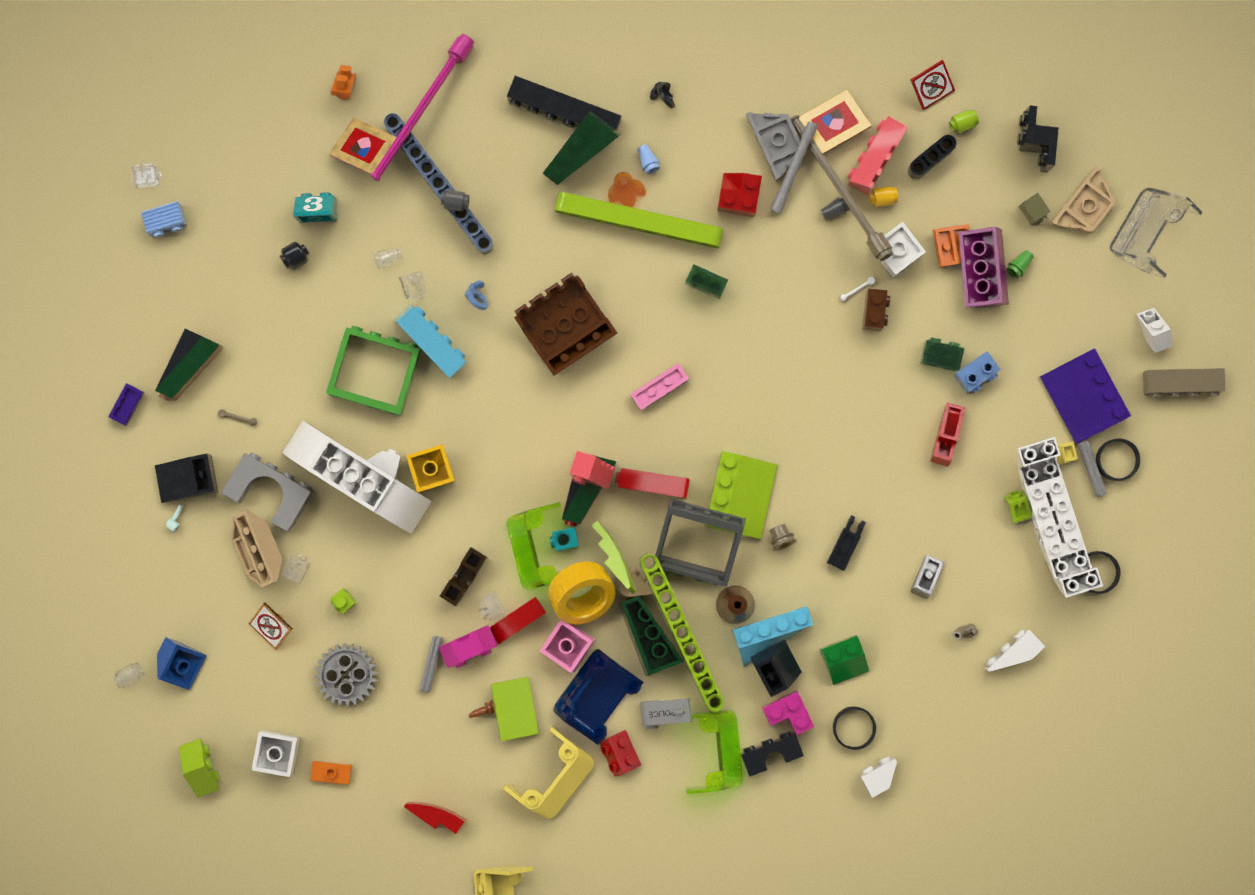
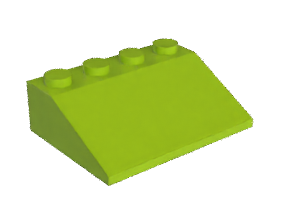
[705,451,777,539]

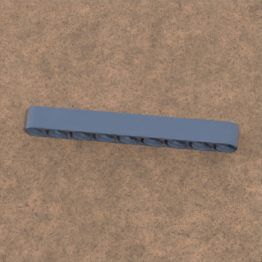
[384,113,494,254]

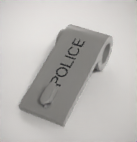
[640,698,692,729]

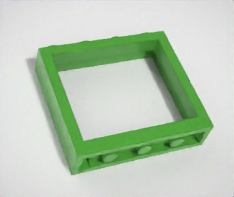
[326,326,421,416]

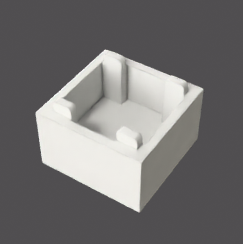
[878,222,926,278]

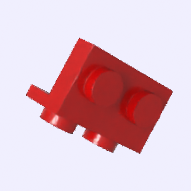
[599,730,641,777]

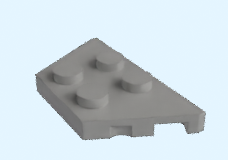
[746,112,800,181]

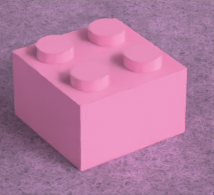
[540,620,596,673]

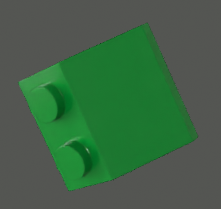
[819,635,869,685]

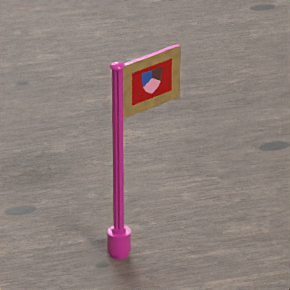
[329,34,474,181]

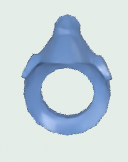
[464,280,489,310]

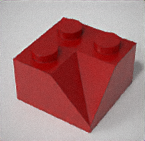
[717,173,762,217]

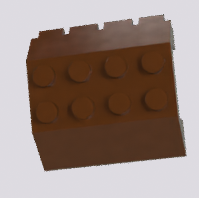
[514,272,618,376]

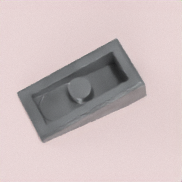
[910,555,944,599]

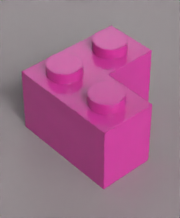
[762,690,815,735]

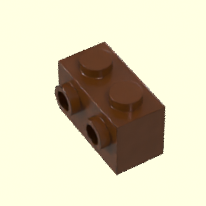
[862,288,890,331]

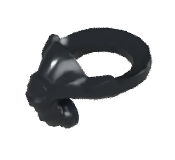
[650,82,675,109]

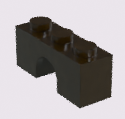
[440,547,488,607]

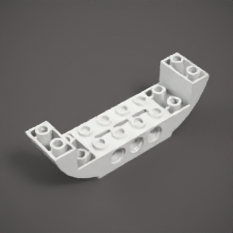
[282,420,432,534]
[1017,437,1103,598]

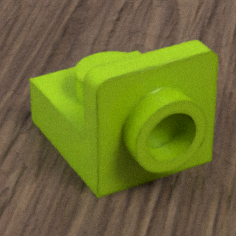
[1004,491,1032,523]

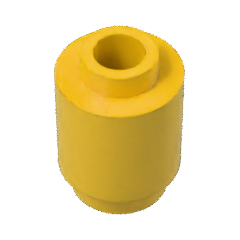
[869,186,898,208]

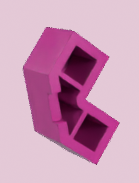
[438,625,498,669]

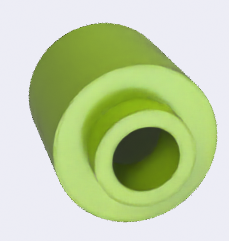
[949,110,979,134]

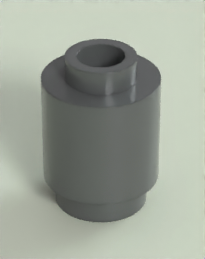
[441,190,470,211]

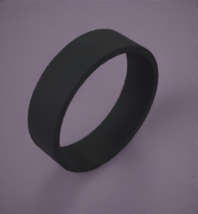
[1096,438,1140,481]
[1088,551,1121,594]
[833,706,876,750]

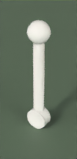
[840,277,875,301]

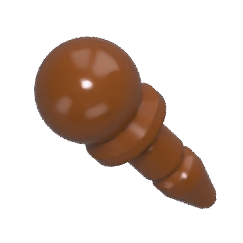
[469,699,495,718]

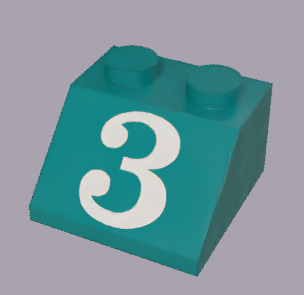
[293,192,337,223]

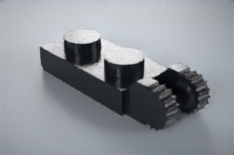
[826,515,866,571]

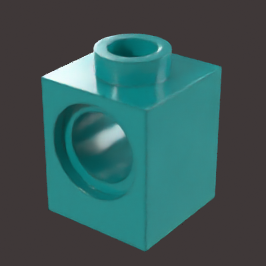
[549,527,579,551]

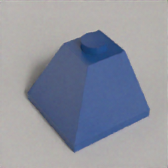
[157,637,207,690]

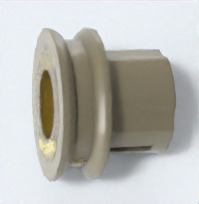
[770,524,797,551]

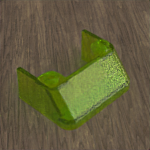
[507,502,561,590]
[685,710,743,794]

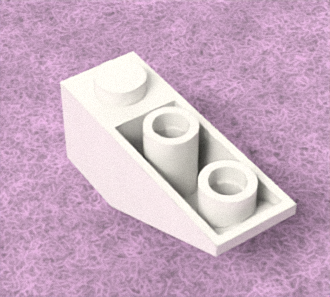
[984,629,1045,672]

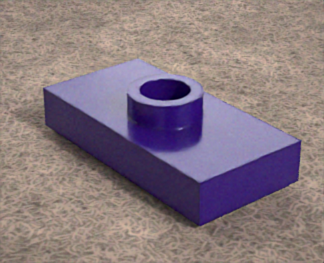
[108,383,145,426]

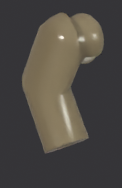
[952,624,978,640]

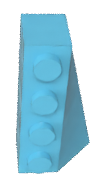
[732,606,813,666]

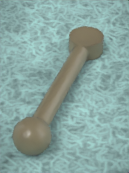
[218,409,257,426]

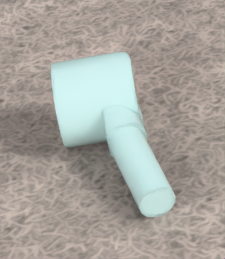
[166,505,183,532]

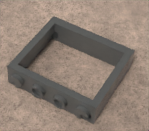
[655,499,746,587]

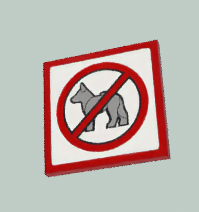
[910,60,955,110]

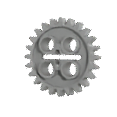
[315,643,378,706]

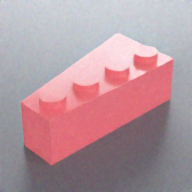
[570,451,615,489]

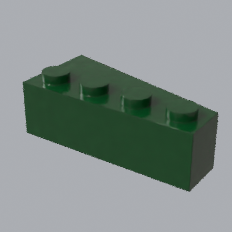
[542,111,621,185]
[618,596,684,676]

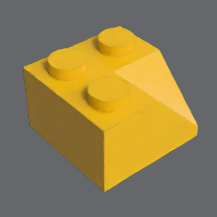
[406,444,456,493]

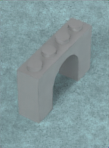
[221,452,314,532]

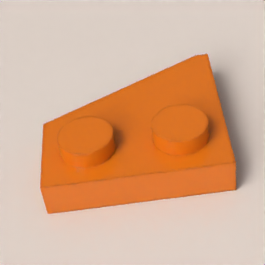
[932,224,970,268]

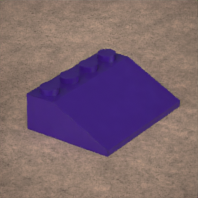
[1040,348,1131,444]

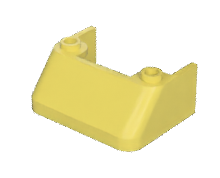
[503,725,594,819]
[474,865,533,895]

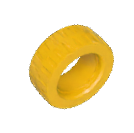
[548,561,616,625]

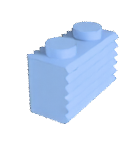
[141,201,187,238]

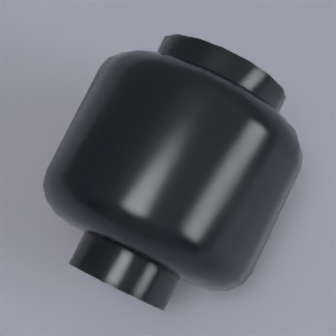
[279,242,309,270]

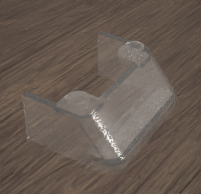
[1110,188,1202,278]

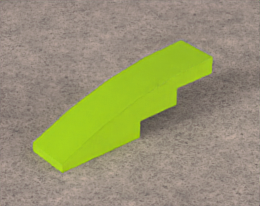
[592,521,636,594]

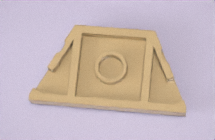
[1051,165,1116,233]

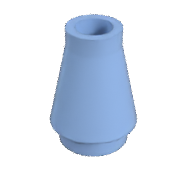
[637,145,660,174]

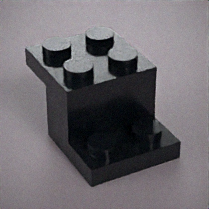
[1017,105,1059,173]

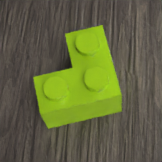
[179,738,221,798]

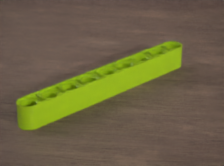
[554,192,724,248]
[639,553,724,712]

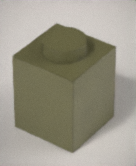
[1019,193,1051,225]

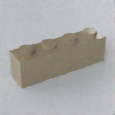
[1143,368,1225,398]

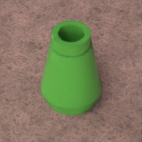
[1007,250,1034,279]

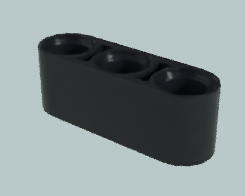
[908,135,957,179]

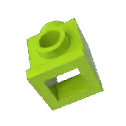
[330,588,357,615]

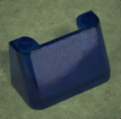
[553,649,644,745]

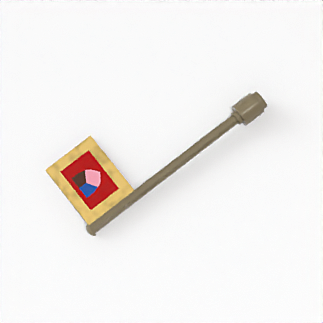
[791,90,893,261]

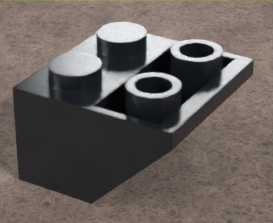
[751,640,802,697]

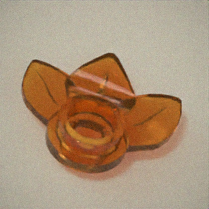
[608,172,646,207]

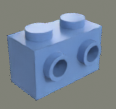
[954,351,1001,394]

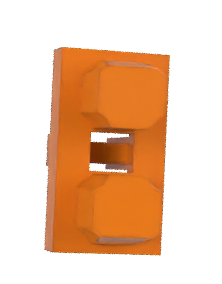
[331,65,356,100]

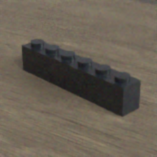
[507,76,622,131]

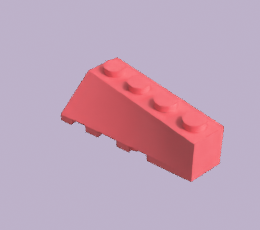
[848,116,908,195]

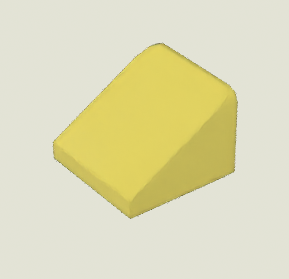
[1056,441,1078,465]

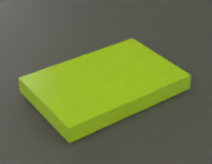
[490,677,539,741]

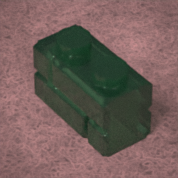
[685,264,728,300]
[920,337,964,372]

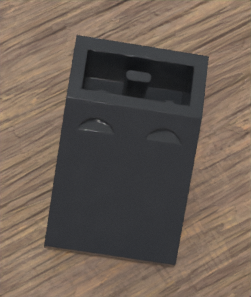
[155,453,218,503]

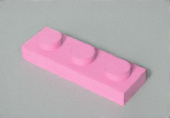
[630,363,689,410]

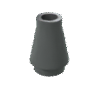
[820,197,850,220]

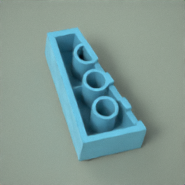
[394,305,466,378]

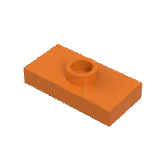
[311,761,352,785]

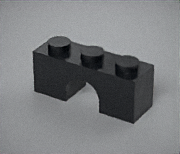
[740,731,804,777]

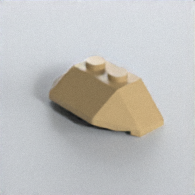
[232,509,282,588]

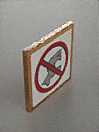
[248,602,293,650]

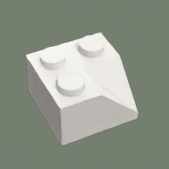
[252,730,301,777]

